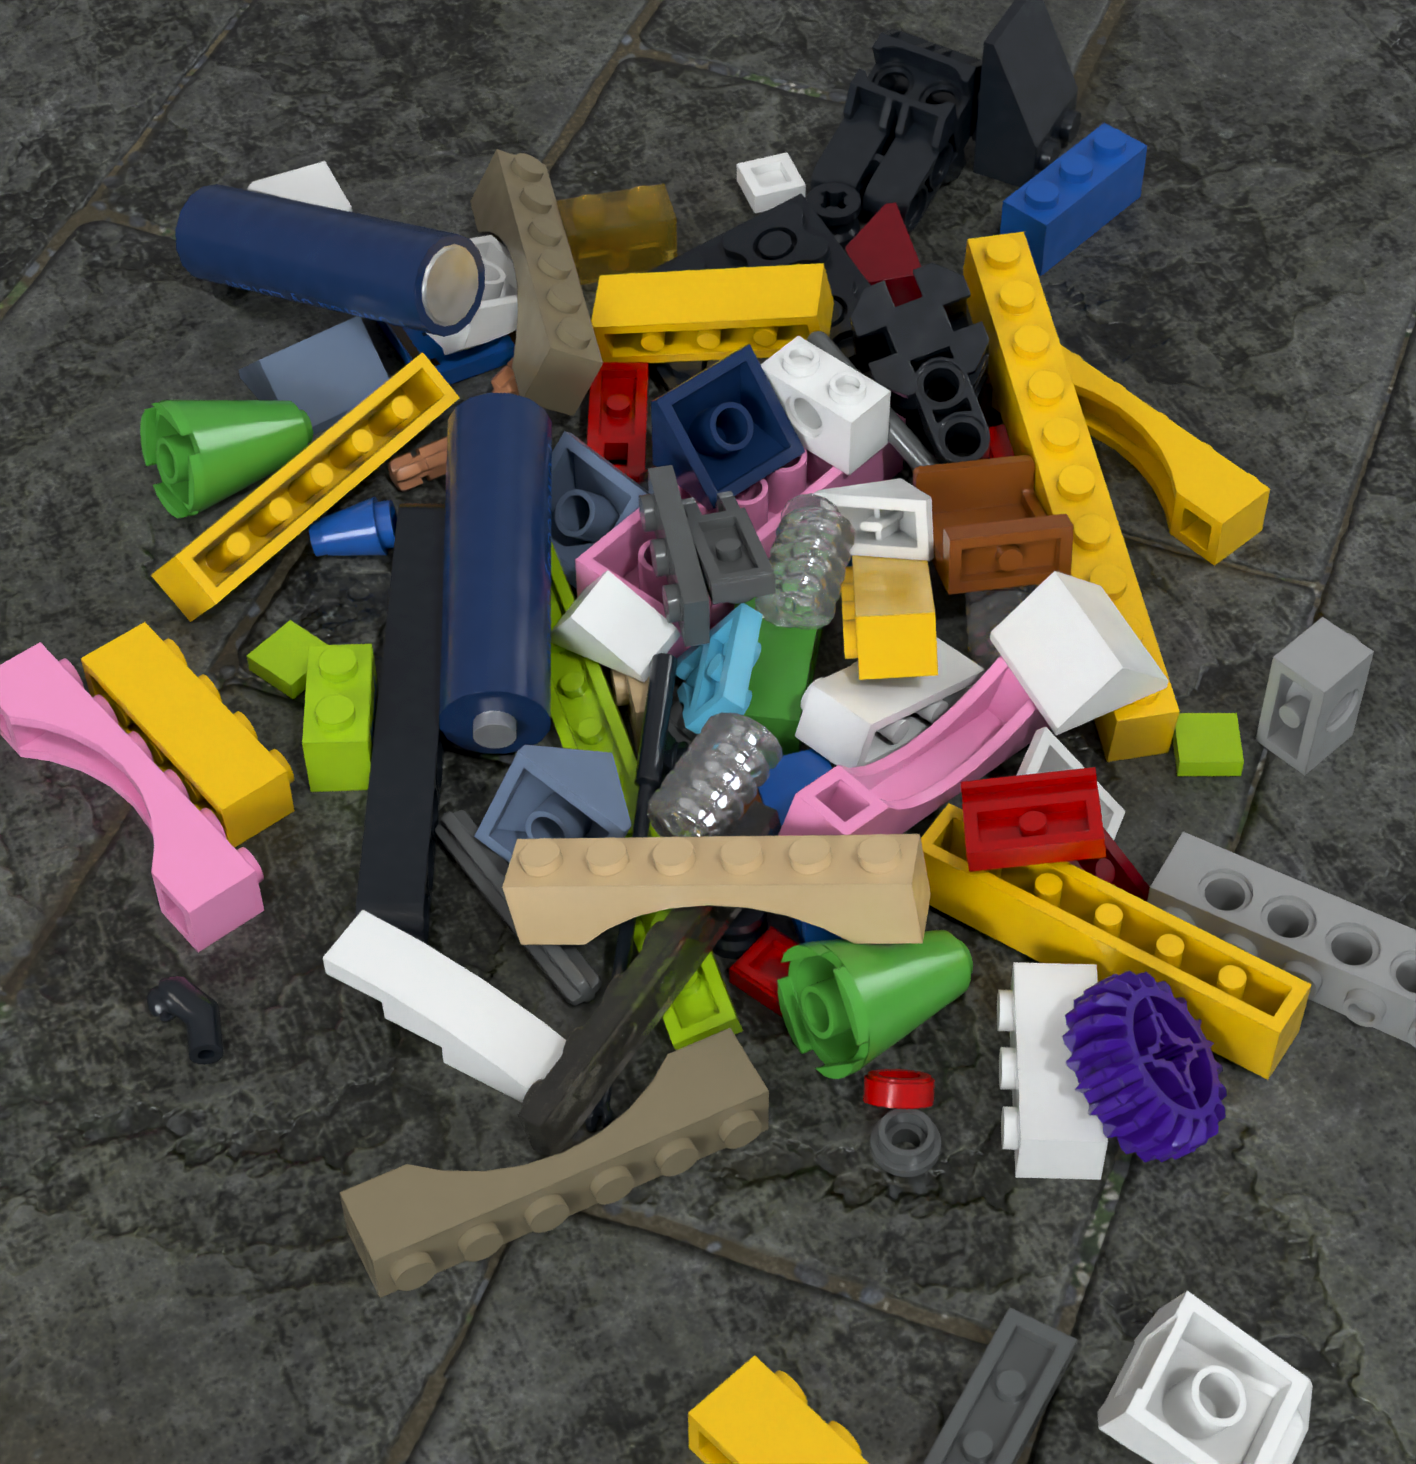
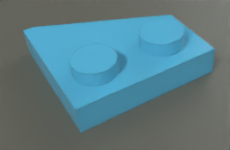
[676,603,763,740]

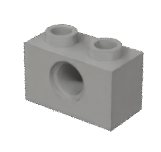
[1255,617,1374,776]

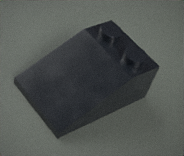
[973,0,1081,187]

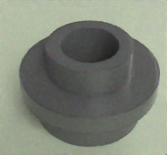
[870,1108,941,1177]

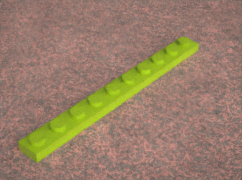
[551,541,743,1050]

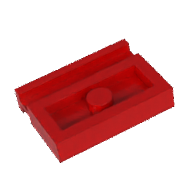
[960,767,1106,872]

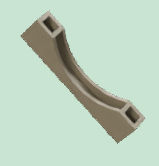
[470,149,603,416]
[339,1028,769,1298]

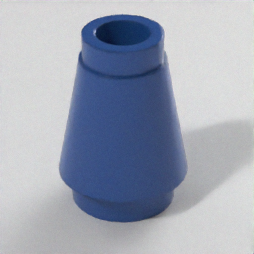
[309,497,397,557]

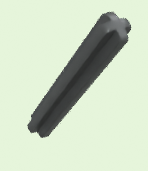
[435,810,602,1006]

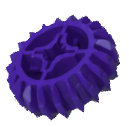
[1062,970,1227,1163]

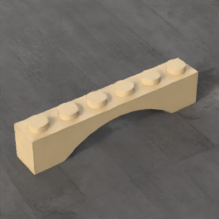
[502,834,931,945]

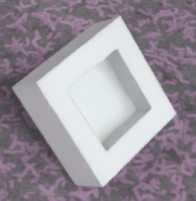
[737,152,806,213]

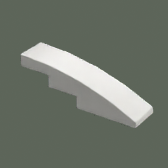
[323,910,597,1122]

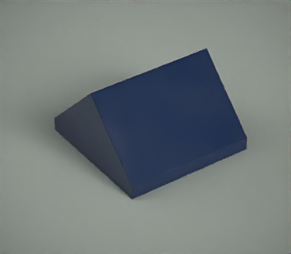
[651,344,806,510]

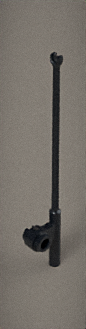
[584,653,705,1133]

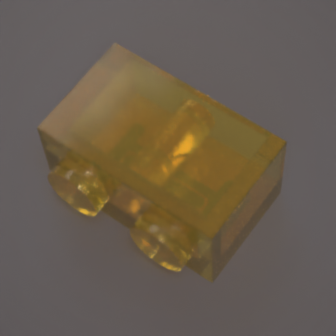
[557,184,677,285]

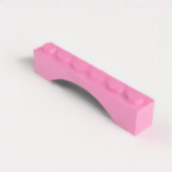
[0,642,264,953]
[778,656,1051,836]

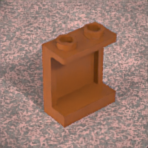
[913,455,1074,595]

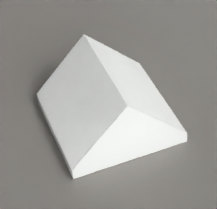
[990,571,1169,735]

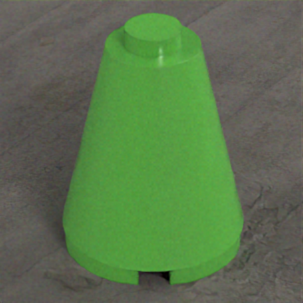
[140,400,313,518]
[777,930,973,1079]

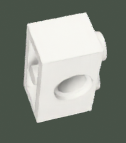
[761,336,891,476]

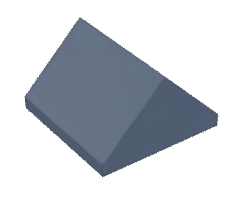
[239,316,389,435]
[551,431,649,589]
[474,745,632,864]

